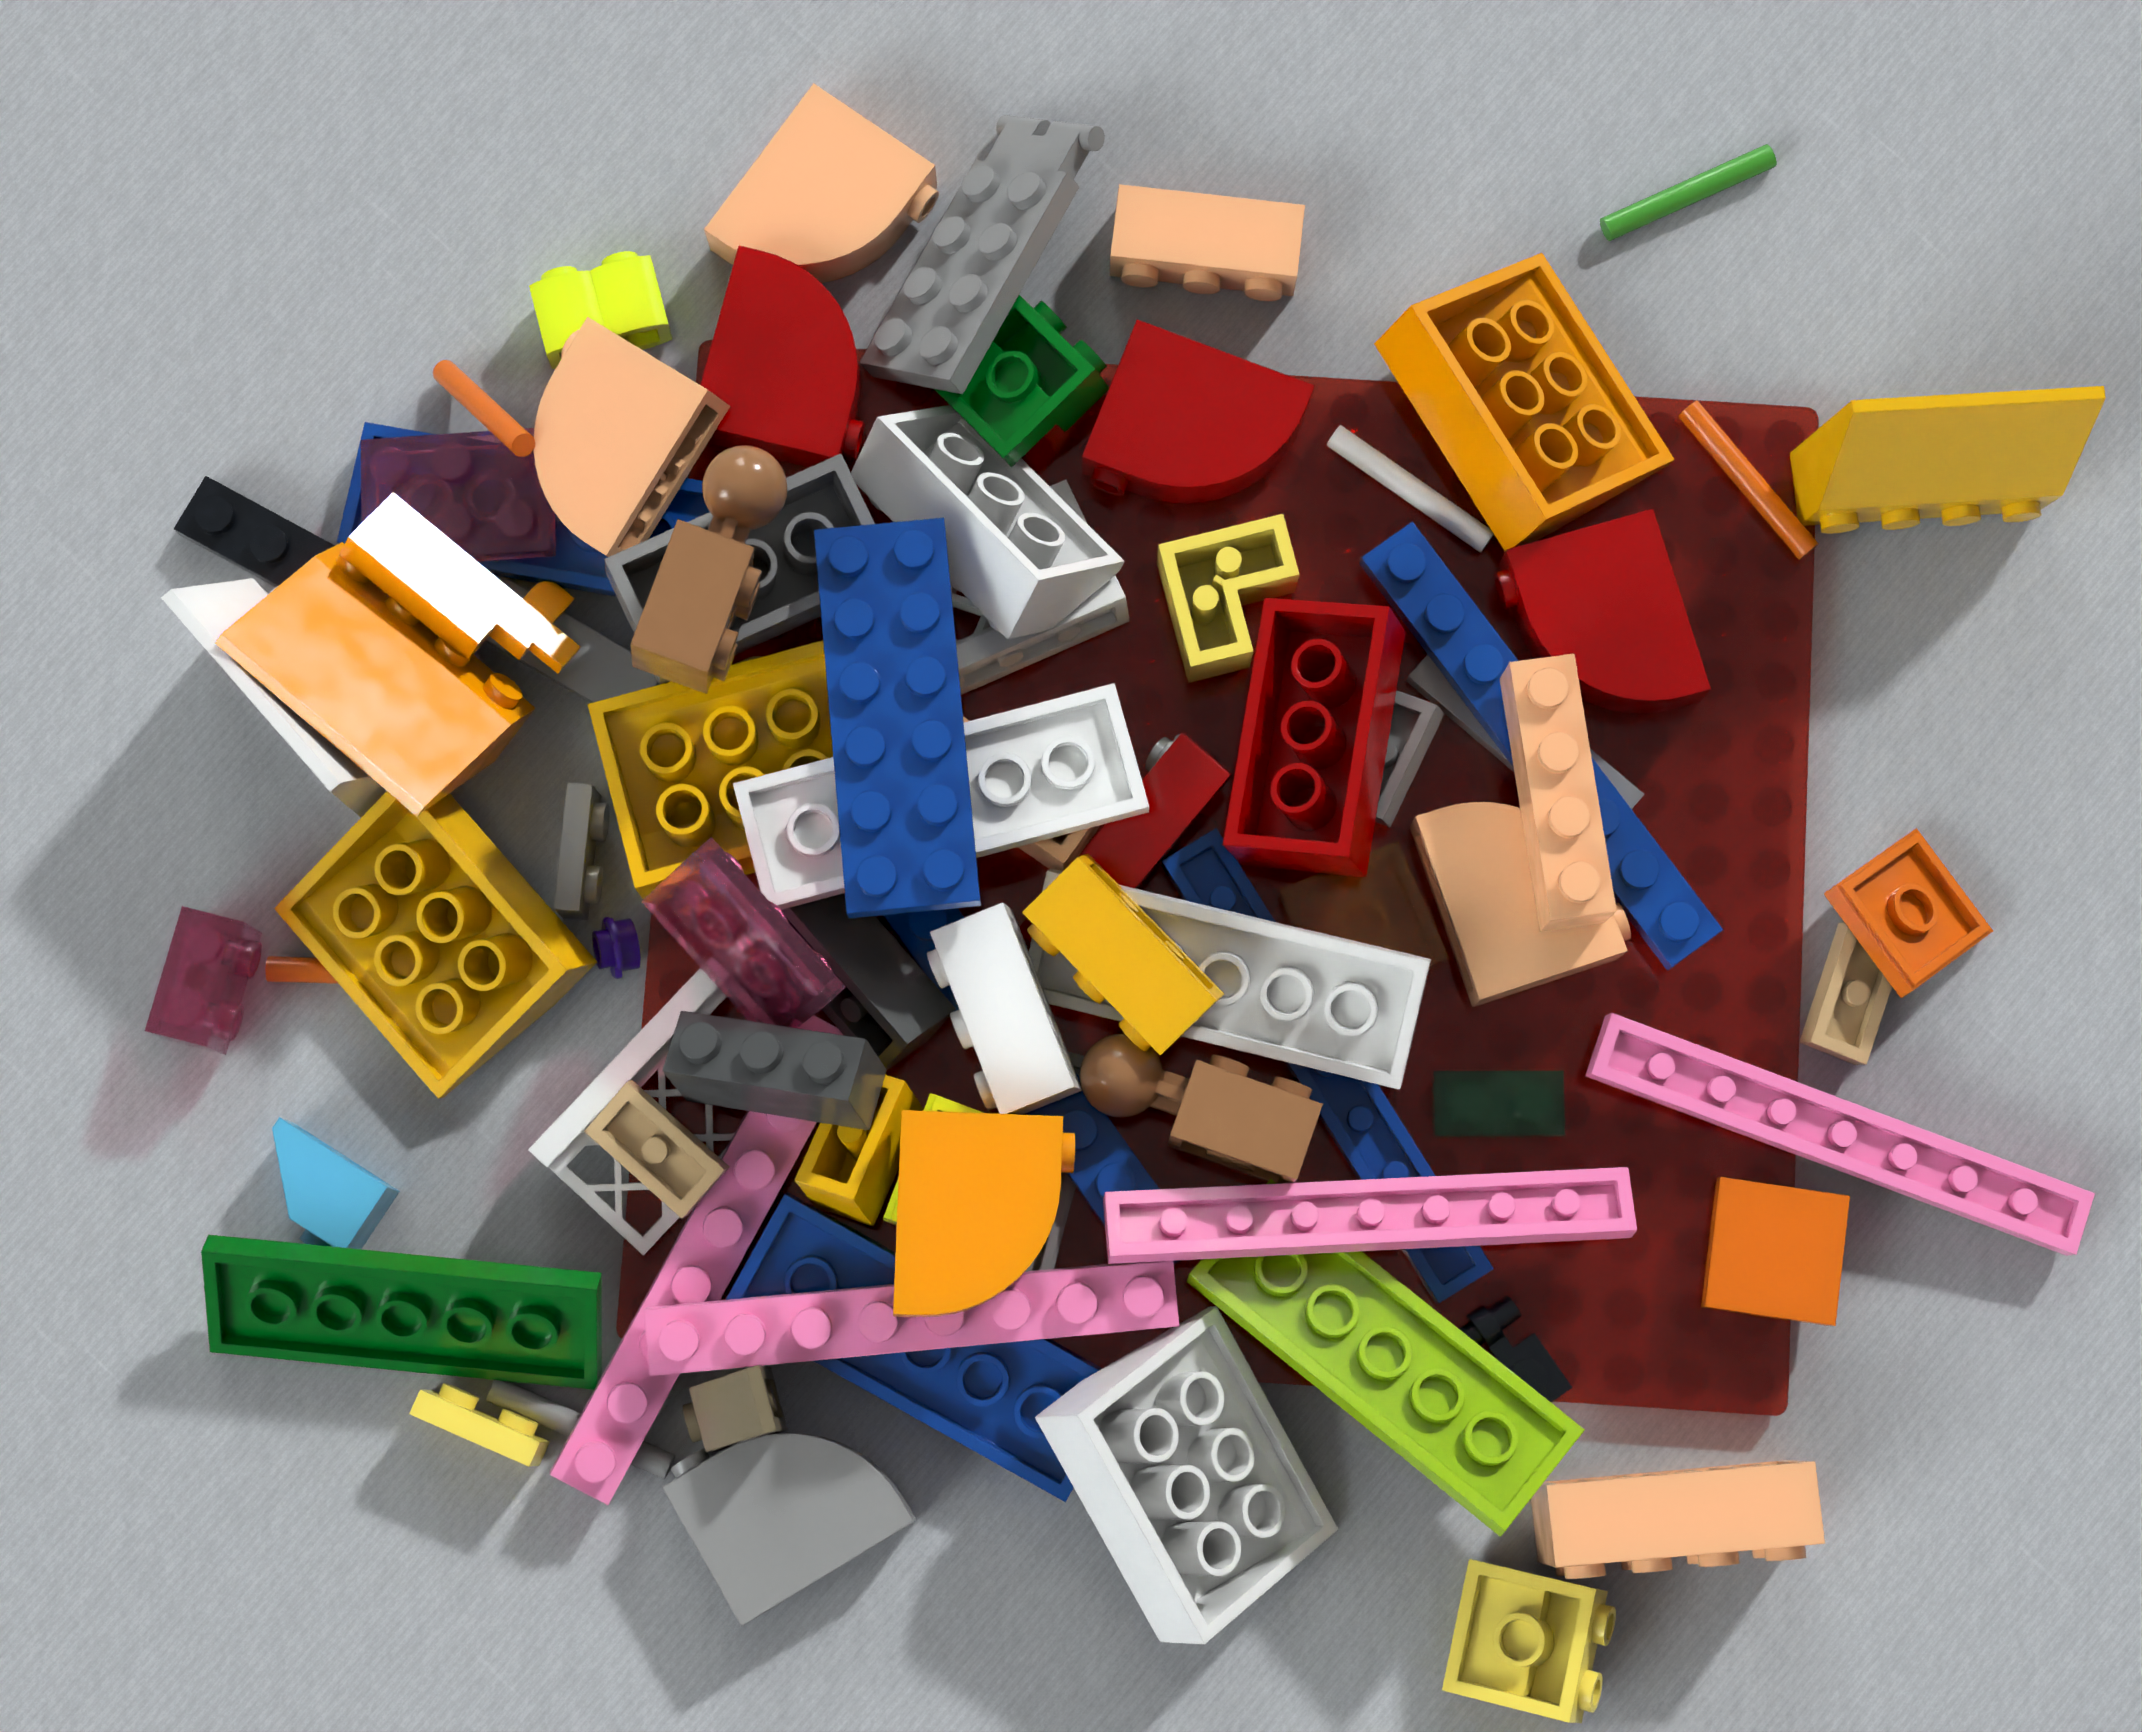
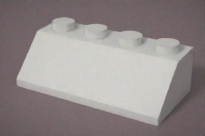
[851,405,1125,640]

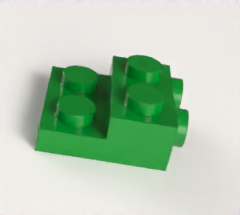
[934,295,1109,468]

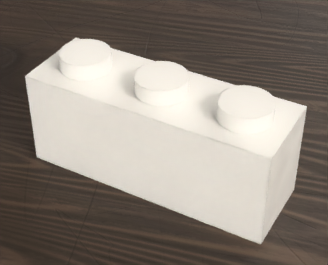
[927,902,1082,1115]

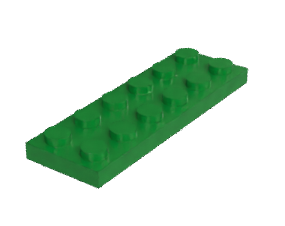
[201,1235,602,1390]

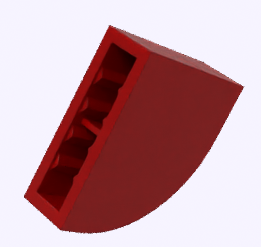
[700,245,865,468]
[1082,319,1315,504]
[1494,509,1711,714]

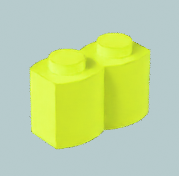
[529,251,672,369]

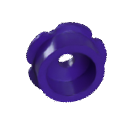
[592,917,641,979]

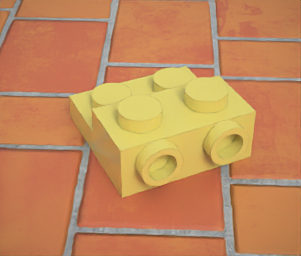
[1442,1559,1616,1723]

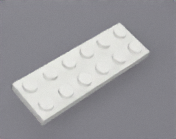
[733,683,1149,913]
[1029,869,1431,1090]

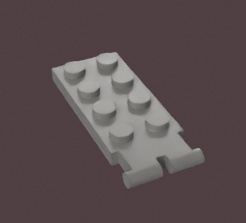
[859,115,1105,394]

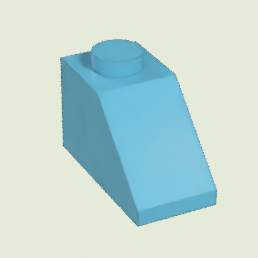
[272,1117,400,1249]

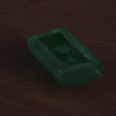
[1431,1070,1565,1138]

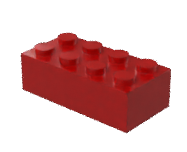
[1222,598,1406,878]

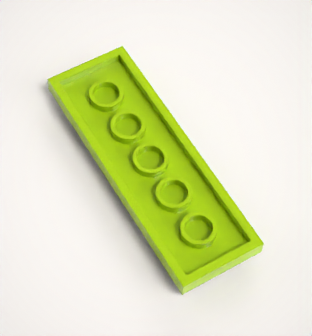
[1186,1179,1585,1537]

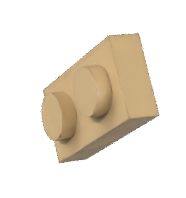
[1799,922,1892,1065]
[584,1080,729,1219]

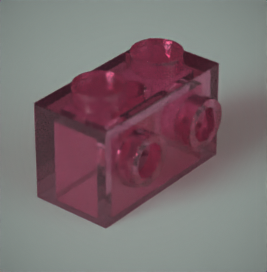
[145,906,262,1055]

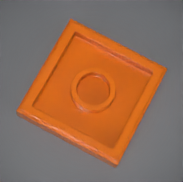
[1824,828,1993,998]
[1701,1177,1850,1327]

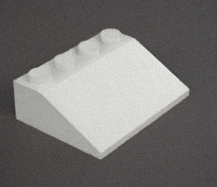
[161,578,386,817]
[1035,1306,1338,1644]

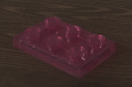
[361,428,556,561]
[641,837,846,1028]

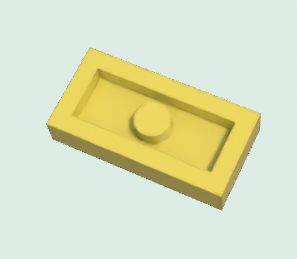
[409,1383,550,1467]

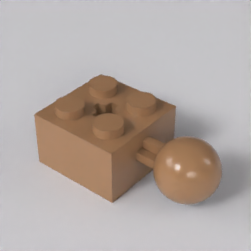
[630,445,787,694]
[1079,1034,1323,1184]

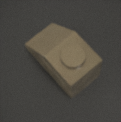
[683,1365,788,1452]

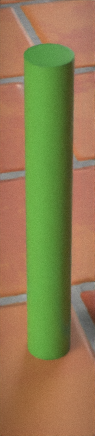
[1600,144,1777,241]

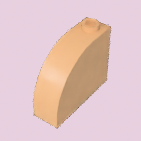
[704,83,939,283]
[534,317,730,557]
[1410,802,1631,1007]

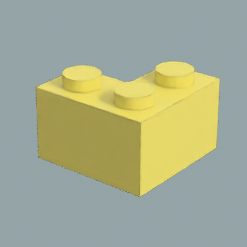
[1157,514,1300,683]

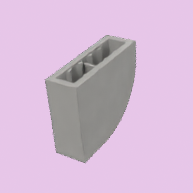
[662,1433,917,1627]

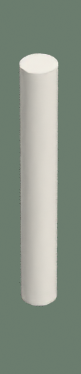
[1326,425,1494,553]

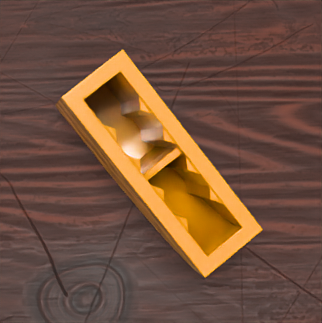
[893,1110,1075,1317]

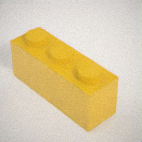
[1022,854,1225,1055]

